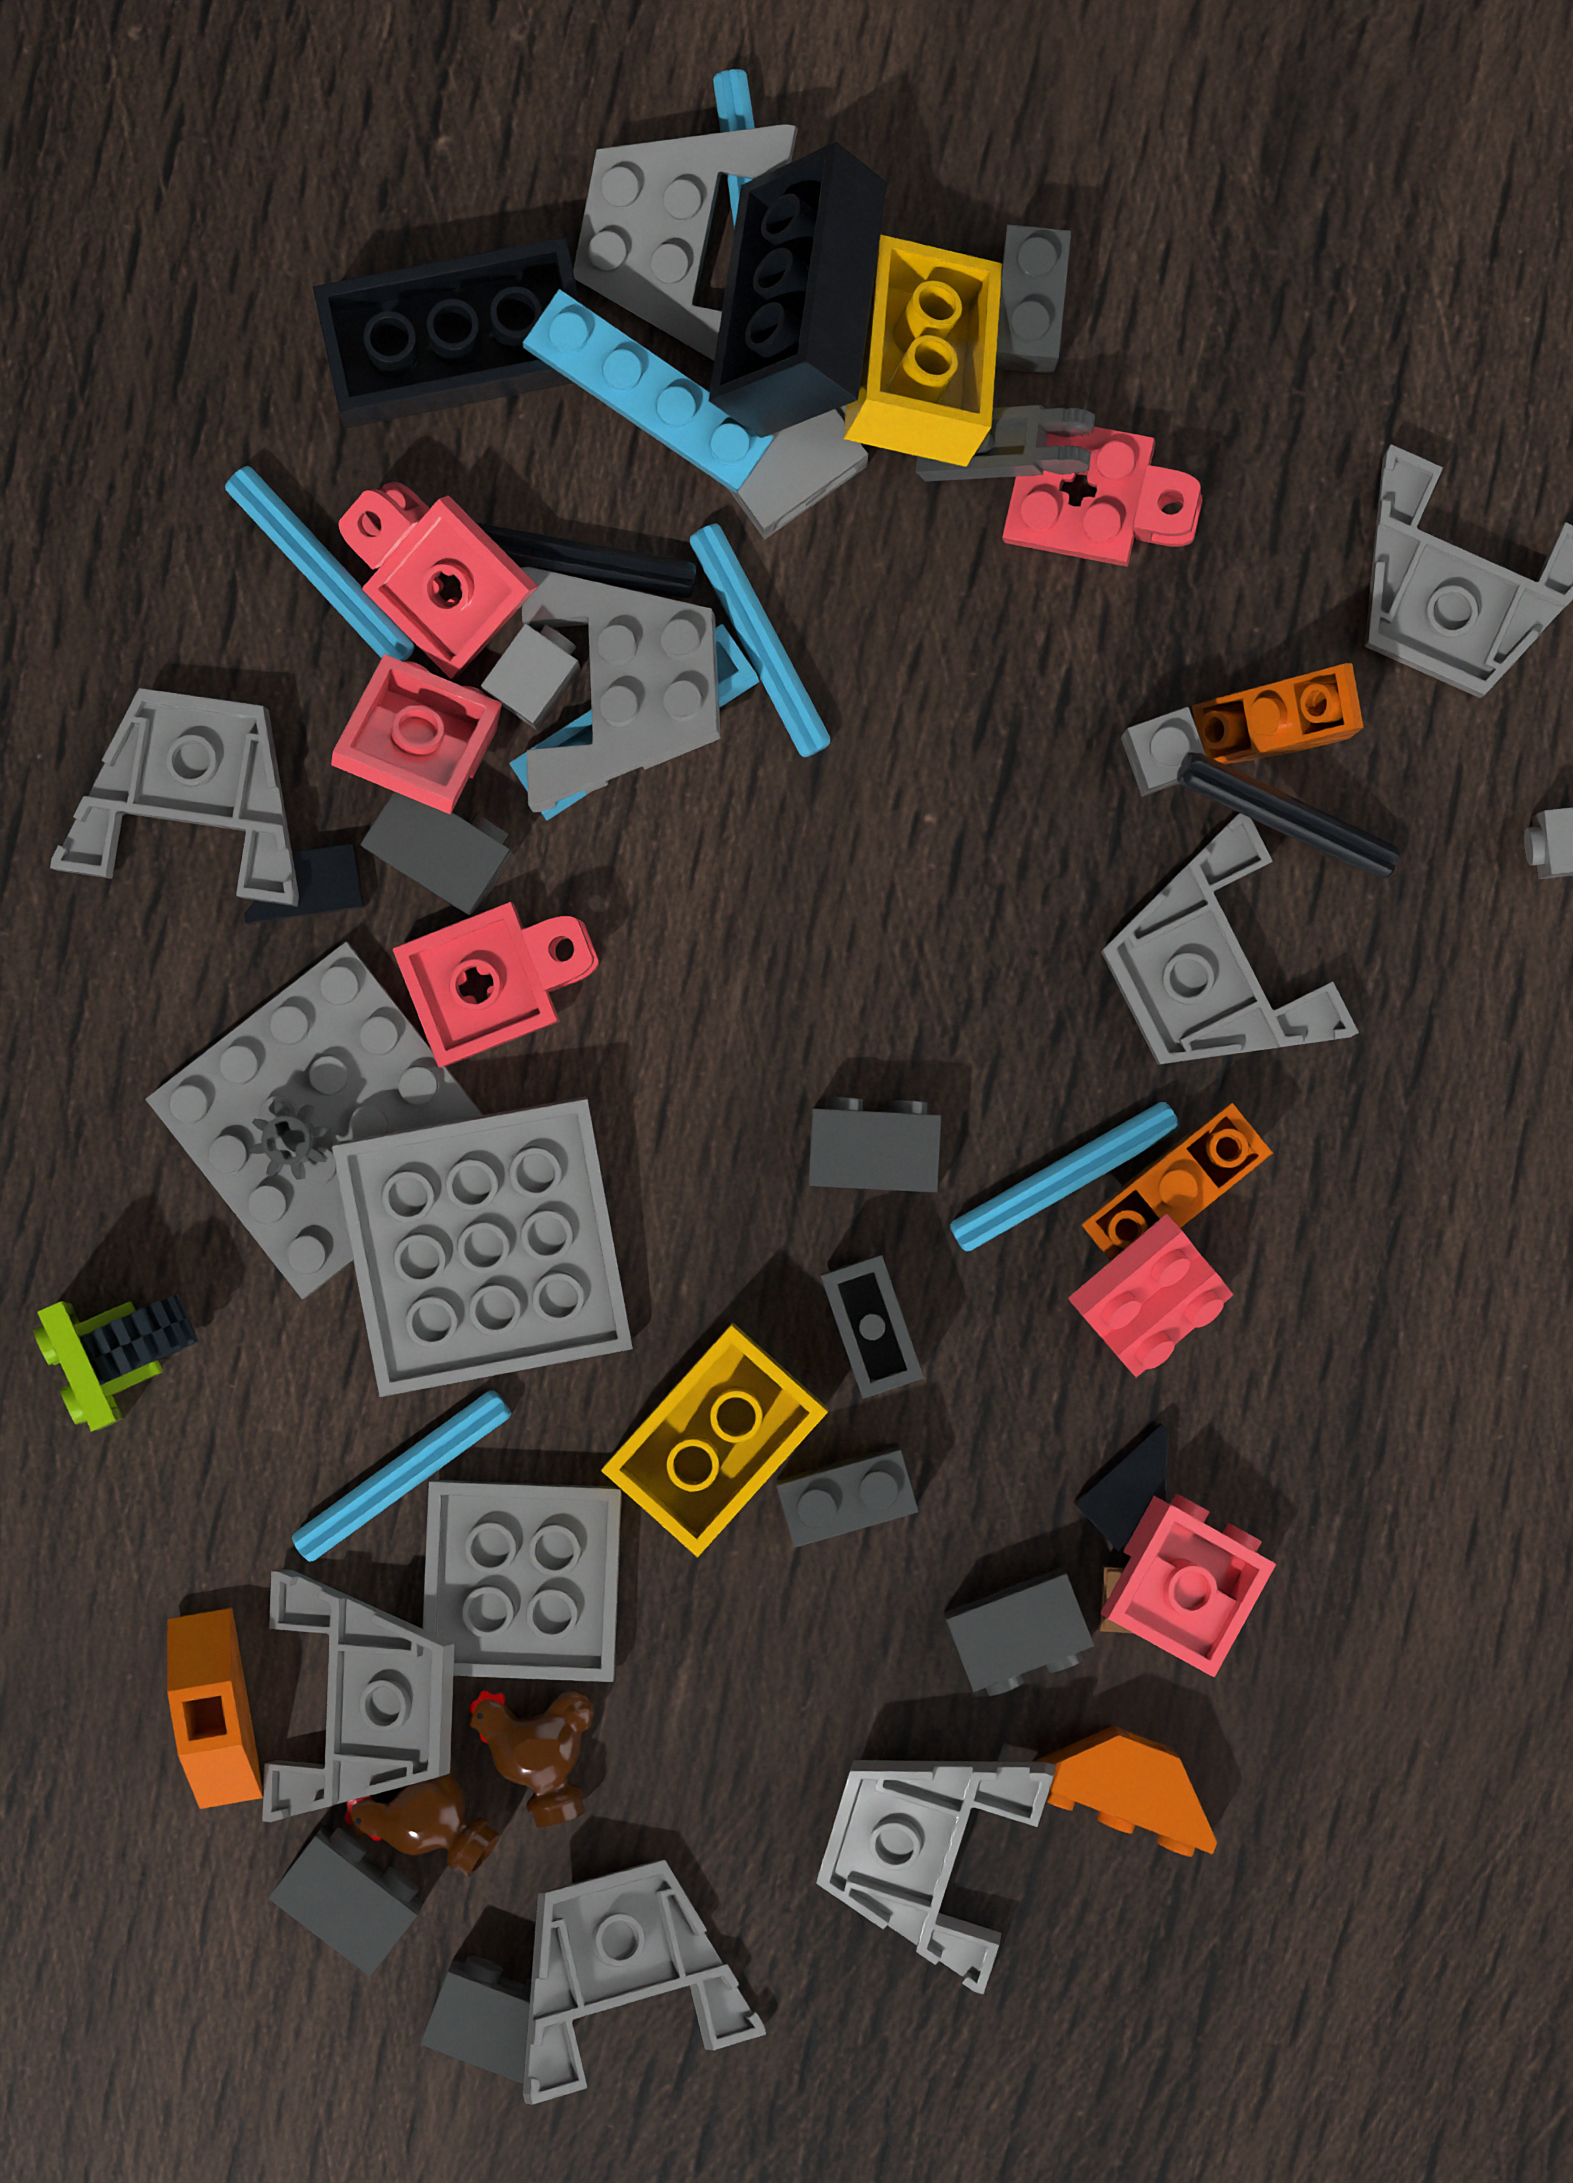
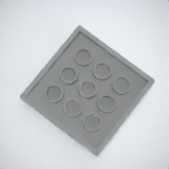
[145,942,484,1300]
[332,1096,633,1397]

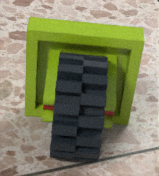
[33,1294,199,1432]

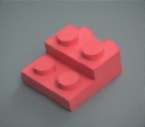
[331,654,502,815]
[1068,1214,1233,1378]
[1100,1493,1276,1677]

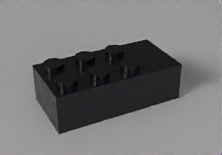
[708,141,887,438]
[313,237,580,429]

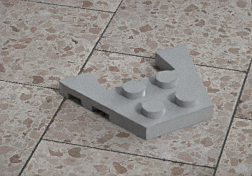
[573,124,798,361]
[1364,444,1573,698]
[521,567,721,812]
[50,688,299,906]
[1101,813,1359,1065]
[262,1569,454,1822]
[816,1760,1056,1995]
[523,1860,766,2105]

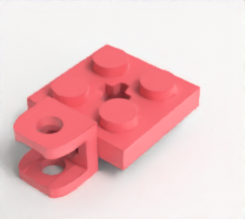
[1002,427,1203,567]
[339,481,539,679]
[393,902,599,1068]

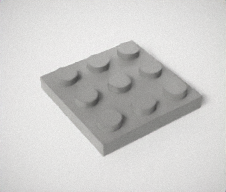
[423,1479,622,1682]

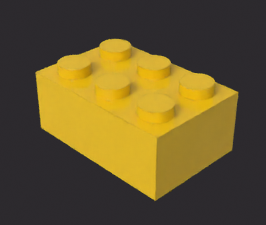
[844,234,1002,467]
[601,1322,828,1557]

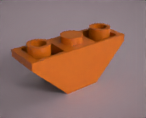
[1192,663,1364,764]
[1081,1103,1273,1262]
[167,1607,263,1809]
[1033,1725,1217,1857]

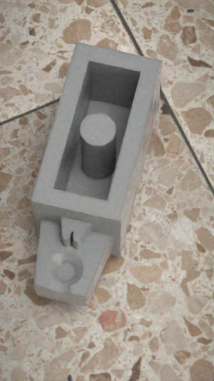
[727,405,868,540]

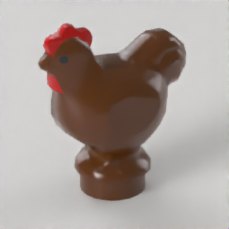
[468,1689,594,1827]
[344,1752,500,1877]

